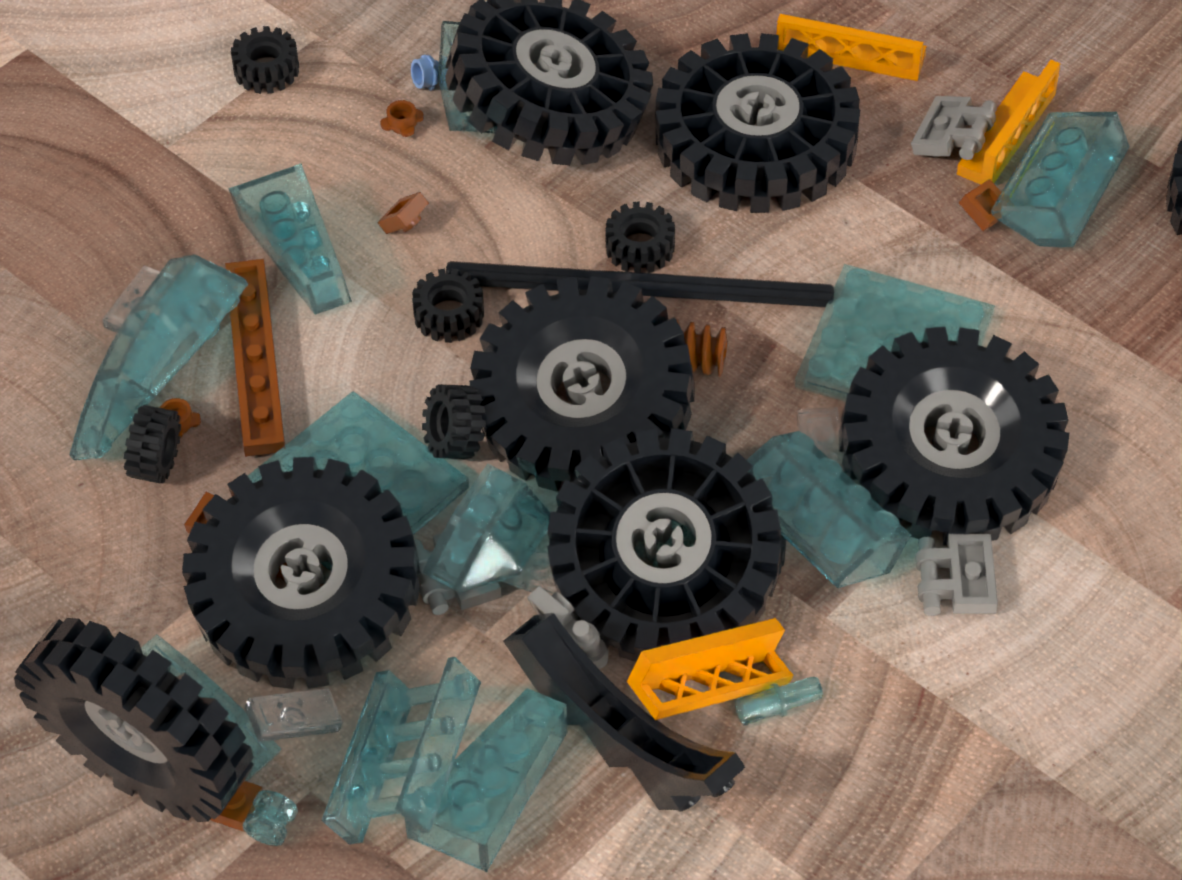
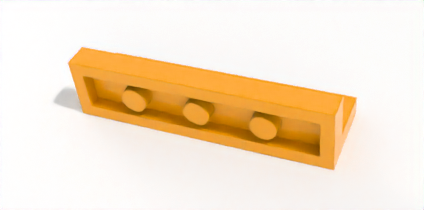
[776,14,927,81]
[956,59,1061,185]
[627,618,794,720]

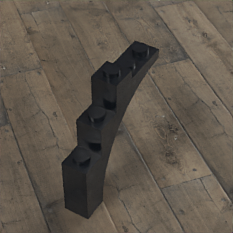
[503,613,745,812]

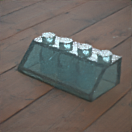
[991,112,1130,247]
[747,431,911,588]

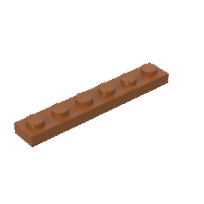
[225,259,286,457]

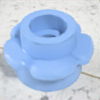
[411,54,442,91]

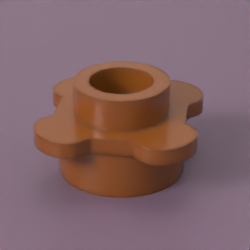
[380,100,424,137]
[160,398,201,438]

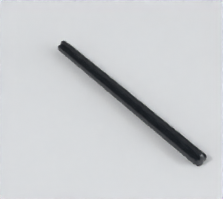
[446,261,834,307]

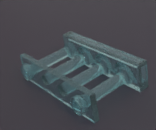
[321,657,481,845]

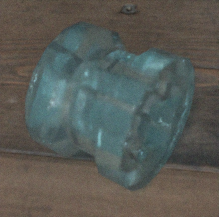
[242,790,298,846]

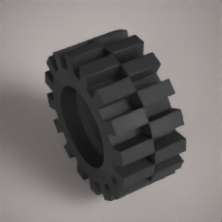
[231,26,299,94]
[605,201,675,273]
[412,268,484,343]
[422,384,486,459]
[124,405,181,484]

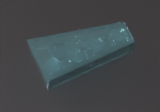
[228,164,352,315]
[404,688,568,872]

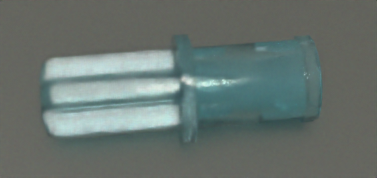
[735,677,823,726]

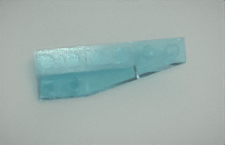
[69,254,248,461]

